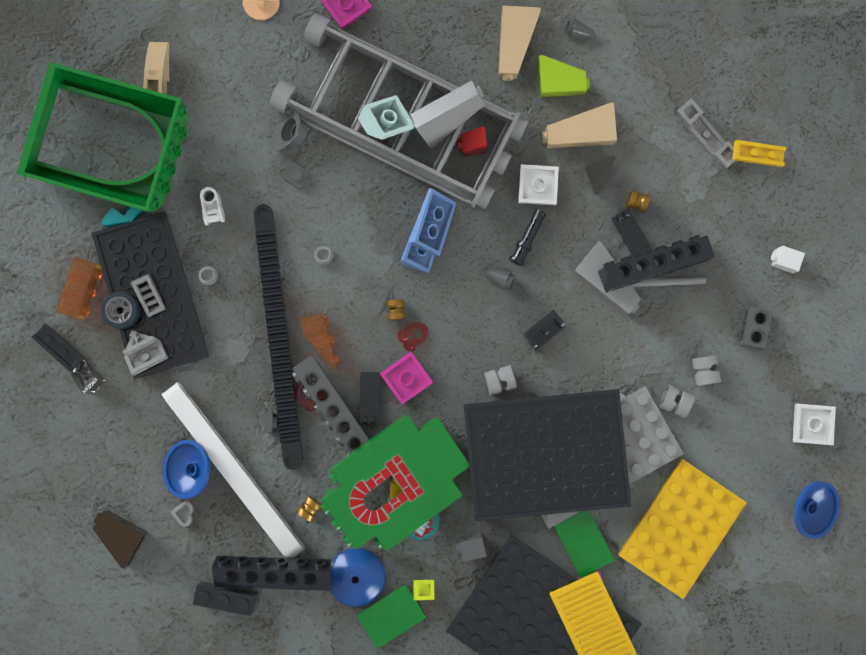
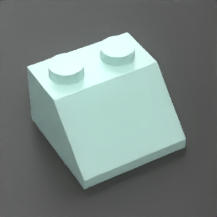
[358,95,415,140]

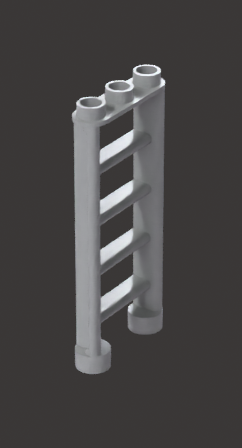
[269,13,529,209]

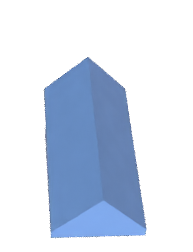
[401,188,457,273]

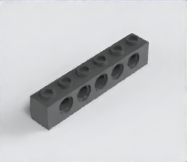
[292,354,370,455]

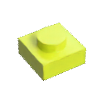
[413,580,434,600]

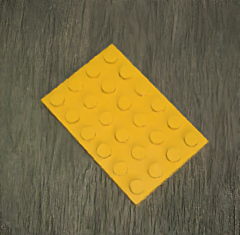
[618,459,747,599]

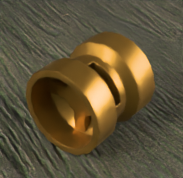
[626,190,650,213]
[386,299,406,321]
[296,495,322,522]

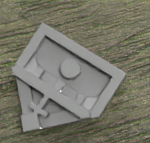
[123,330,169,376]

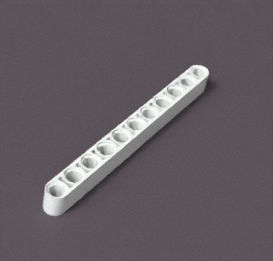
[162,382,305,558]

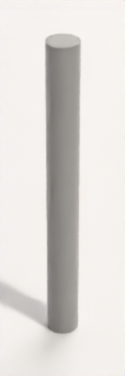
[632,277,706,287]

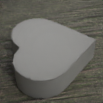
[170,501,195,527]

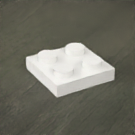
[518,164,559,206]
[793,404,836,445]

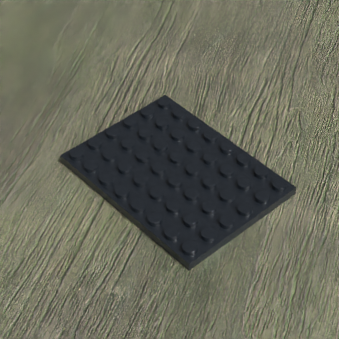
[464,389,632,521]
[446,534,642,655]

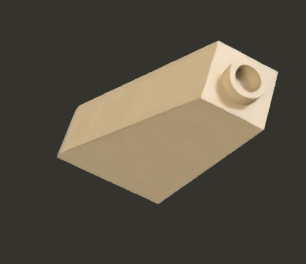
[498,5,541,81]
[542,103,617,149]

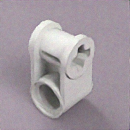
[200,187,225,226]

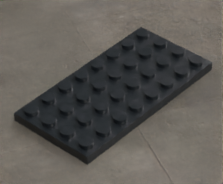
[92,211,209,379]

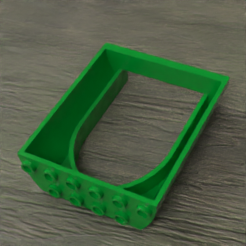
[16,62,188,212]

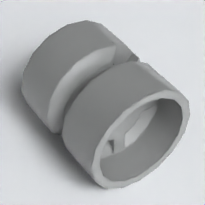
[692,355,721,386]
[484,365,517,396]
[659,385,695,418]

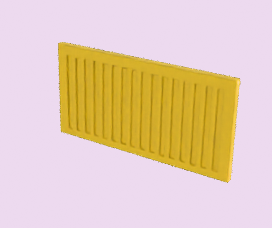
[549,571,637,655]

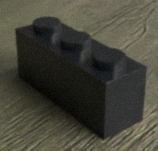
[193,581,258,616]

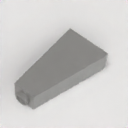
[410,80,485,148]
[573,241,641,315]

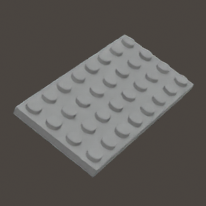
[541,386,684,529]

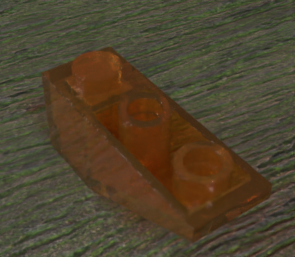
[300,313,340,370]

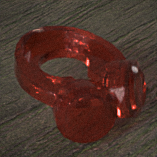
[398,322,428,352]
[295,383,324,411]

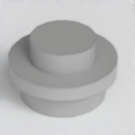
[314,246,333,265]
[198,266,218,285]

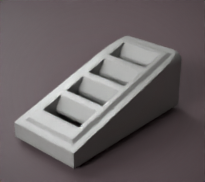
[131,273,166,317]

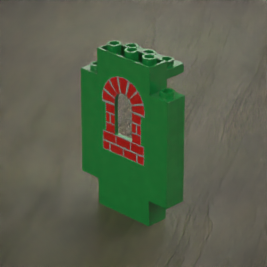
[320,415,470,552]

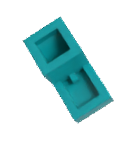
[101,207,144,228]

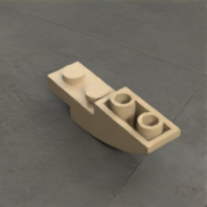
[143,42,169,119]

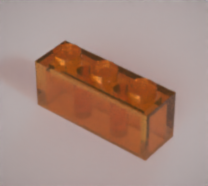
[56,257,102,320]

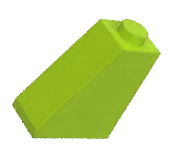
[537,55,590,98]

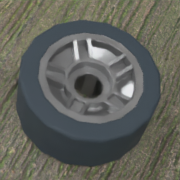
[101,292,141,329]

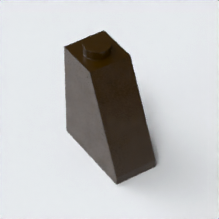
[93,510,148,569]

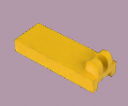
[732,140,786,167]

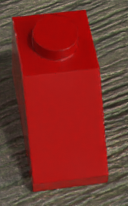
[457,127,487,156]

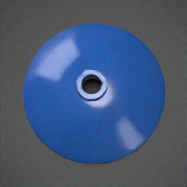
[163,440,210,499]
[794,481,840,539]
[331,548,385,607]

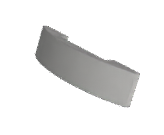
[677,98,734,168]

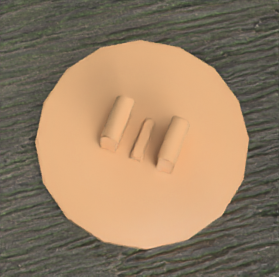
[243,0,280,21]

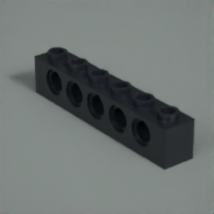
[598,235,715,293]
[212,555,334,591]

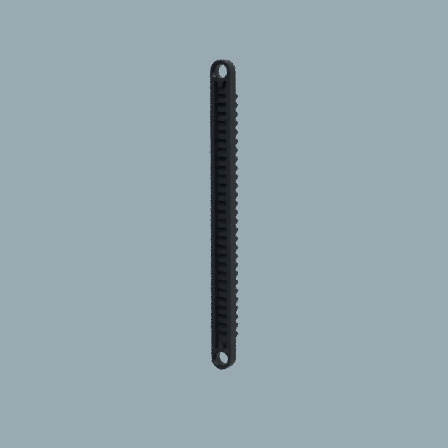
[254,204,303,470]

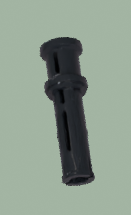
[509,209,546,267]

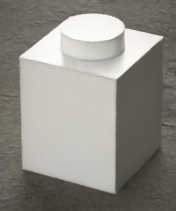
[771,246,805,273]

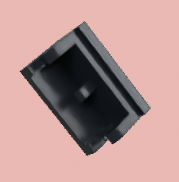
[522,310,565,351]

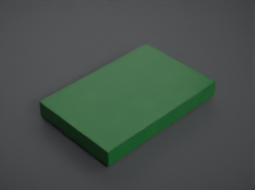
[554,511,615,578]
[356,583,426,649]

